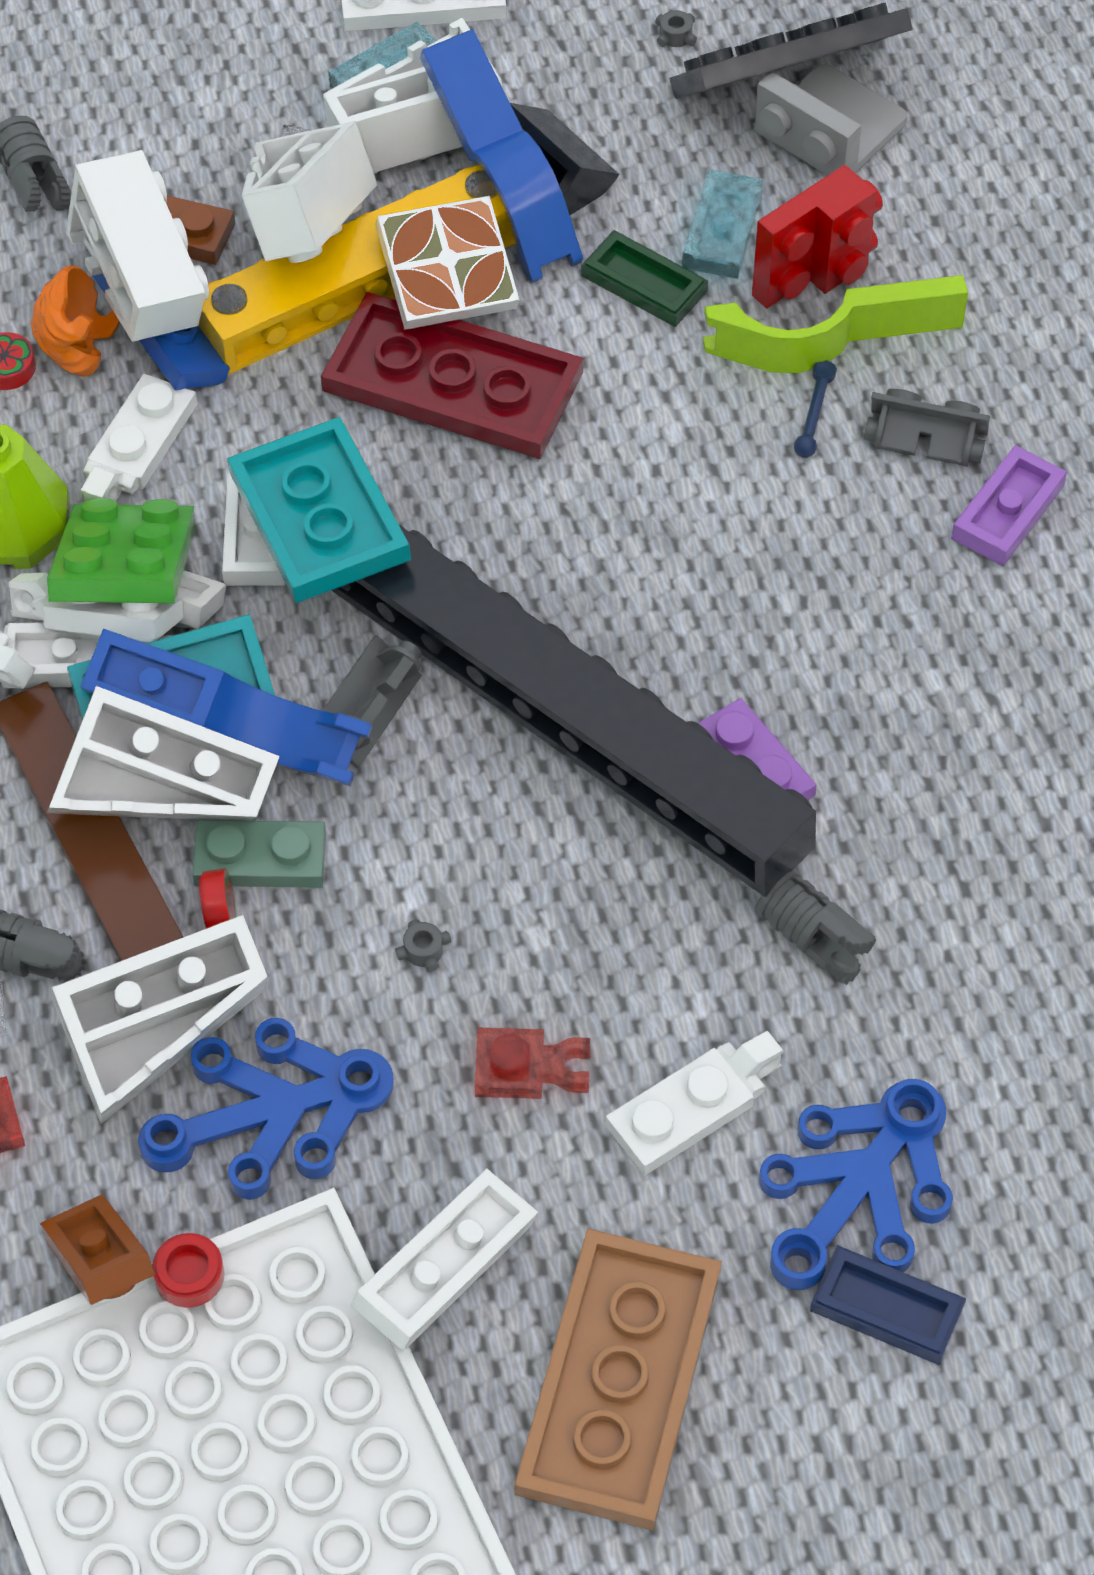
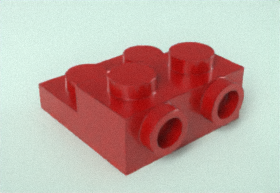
[752,164,883,309]

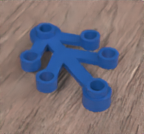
[138,1018,394,1200]
[759,1079,953,1290]

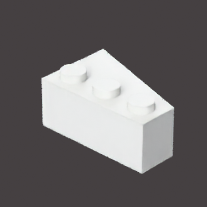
[323,18,502,174]
[242,121,377,263]
[66,150,209,342]
[47,686,279,821]
[52,915,268,1124]

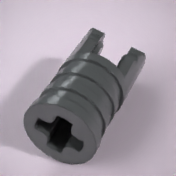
[0,116,72,212]
[755,870,877,985]
[0,909,87,981]

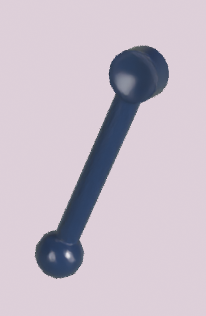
[794,360,837,458]

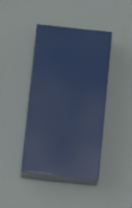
[810,1245,966,1365]

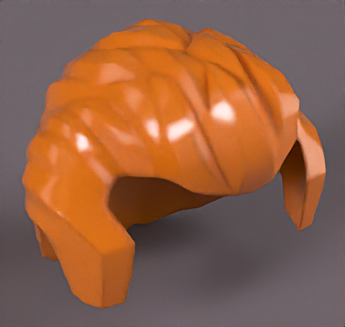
[31,265,120,377]

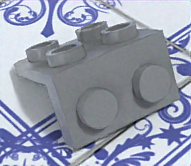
[754,64,907,176]

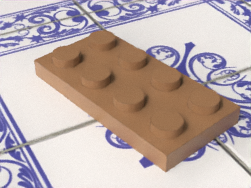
[514,1228,722,1531]

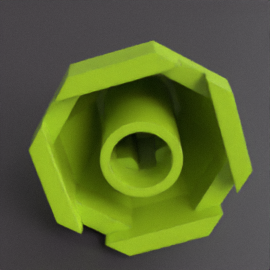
[0,424,70,569]

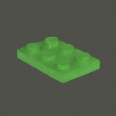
[47,498,195,603]

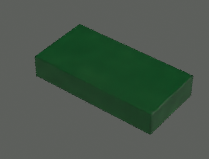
[581,230,708,327]

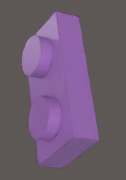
[951,445,1067,566]
[698,698,817,800]

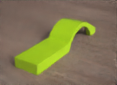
[703,275,968,373]

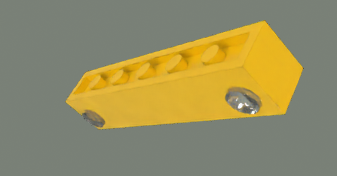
[199,164,516,375]

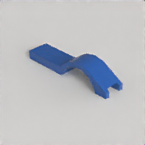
[420,29,584,283]
[80,628,373,786]

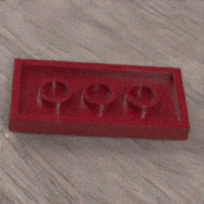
[321,292,584,459]

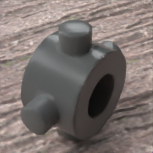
[655,10,697,47]
[395,919,451,972]

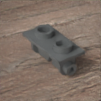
[864,389,990,467]
[322,635,422,768]

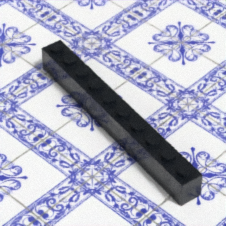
[331,525,816,897]

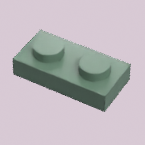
[192,820,326,888]

